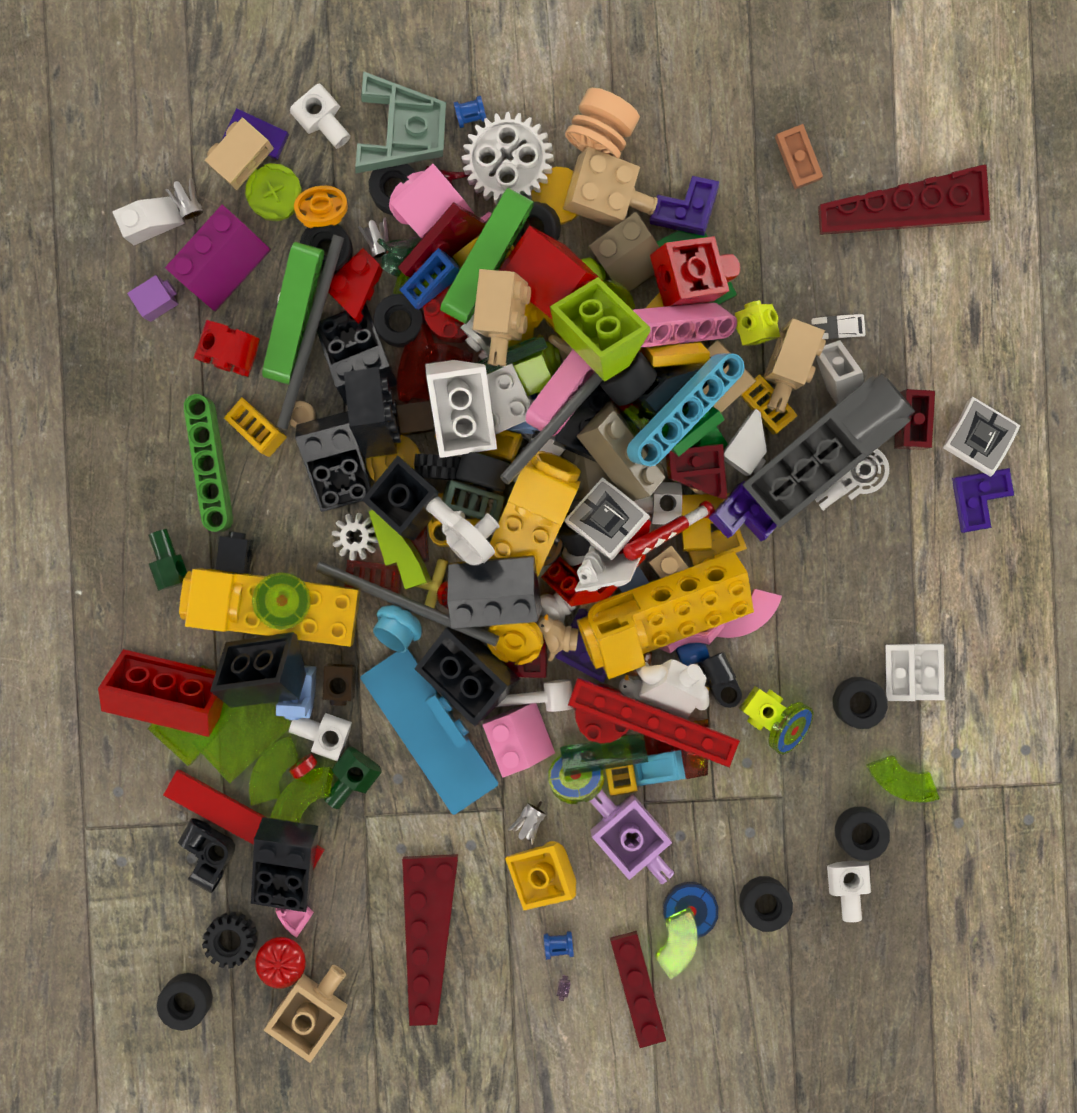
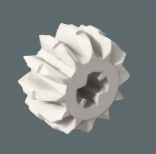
[332,513,378,561]

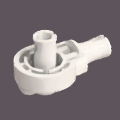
[815,449,889,511]
[426,497,500,565]

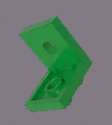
[662,405,729,456]

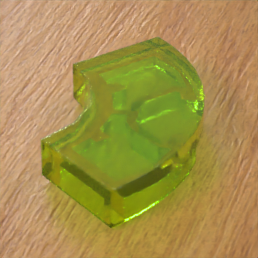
[249,735,298,806]
[866,755,940,802]
[270,767,334,823]
[656,907,698,979]

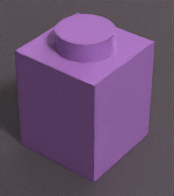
[127,275,178,322]

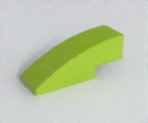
[368,510,431,589]

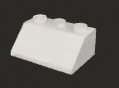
[425,360,497,458]

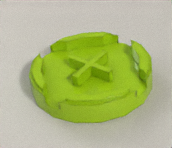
[245,163,303,221]

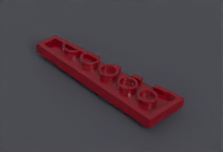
[818,164,991,235]
[402,854,458,1026]

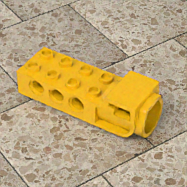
[489,451,581,577]
[577,551,754,679]
[179,568,361,647]

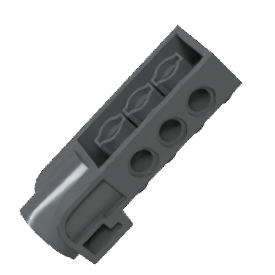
[743,373,915,528]

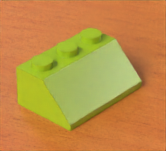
[550,277,651,382]

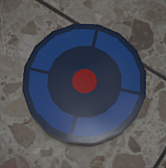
[663,882,719,939]

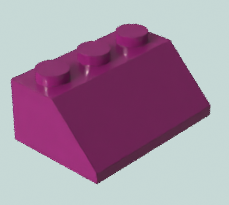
[165,204,271,312]

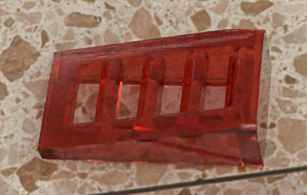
[344,560,402,594]

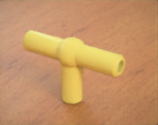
[416,559,448,609]

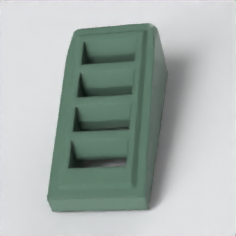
[442,480,505,523]

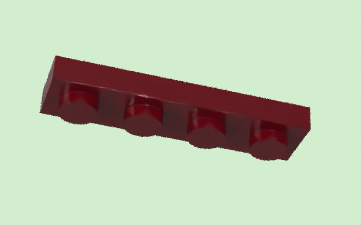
[610,931,666,1048]

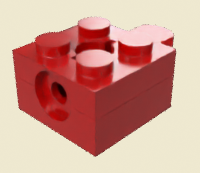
[650,236,740,307]

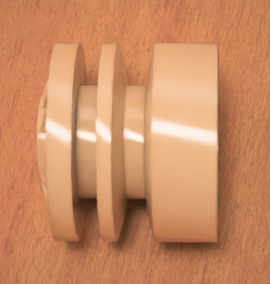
[565,88,640,158]

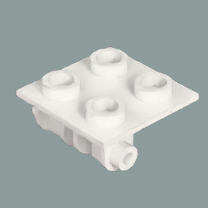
[487,363,534,435]
[575,546,642,592]

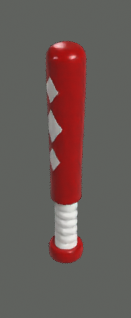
[623,501,715,561]

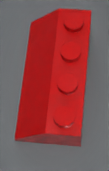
[98,649,224,737]

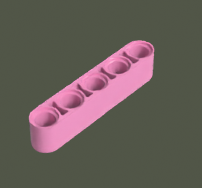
[633,303,737,348]
[526,350,595,436]

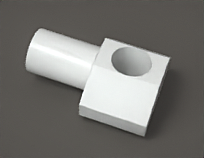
[290,84,350,149]
[633,482,682,524]
[289,713,352,761]
[827,861,871,922]

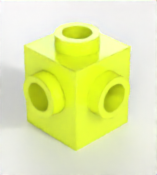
[735,300,781,346]
[739,686,787,731]

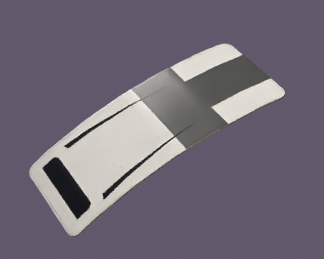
[811,314,866,339]

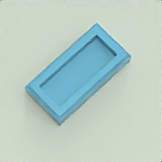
[632,750,686,786]

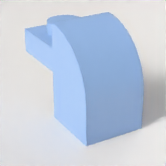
[276,666,316,720]

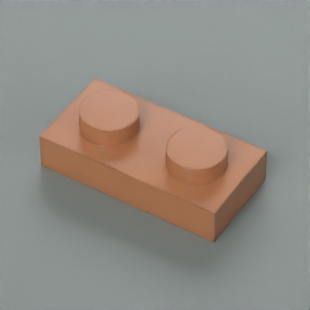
[775,124,823,189]

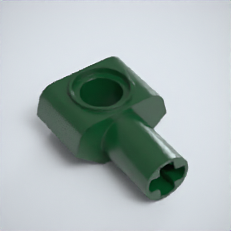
[148,529,187,591]
[324,747,382,809]

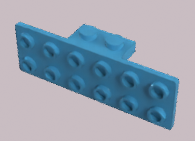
[360,649,499,815]

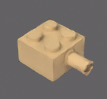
[563,147,657,228]
[472,269,531,367]
[763,318,826,413]
[264,965,347,1063]

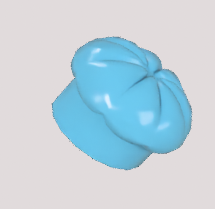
[373,605,423,653]

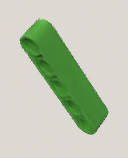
[440,188,534,324]
[262,242,324,385]
[184,394,233,532]

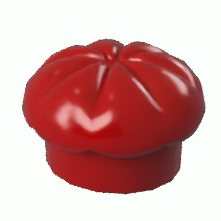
[255,937,306,989]

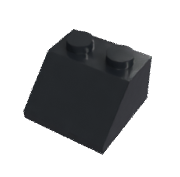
[362,455,439,541]

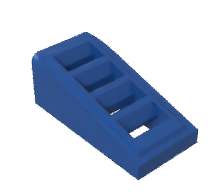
[400,248,461,310]

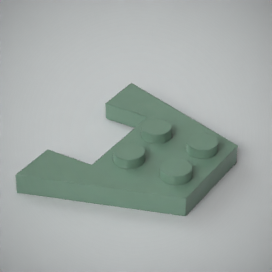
[355,71,446,173]

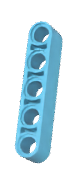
[627,353,745,466]

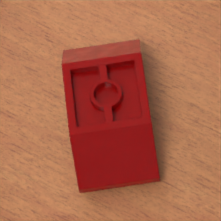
[541,519,651,607]

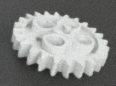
[462,112,554,205]

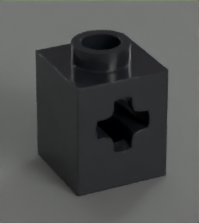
[215,531,254,574]

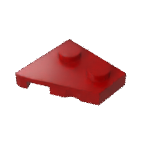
[328,248,384,324]

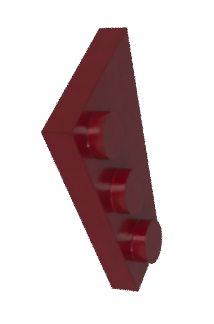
[398,202,486,278]

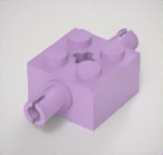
[587,787,674,884]

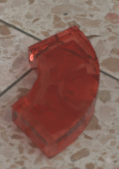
[397,324,436,402]

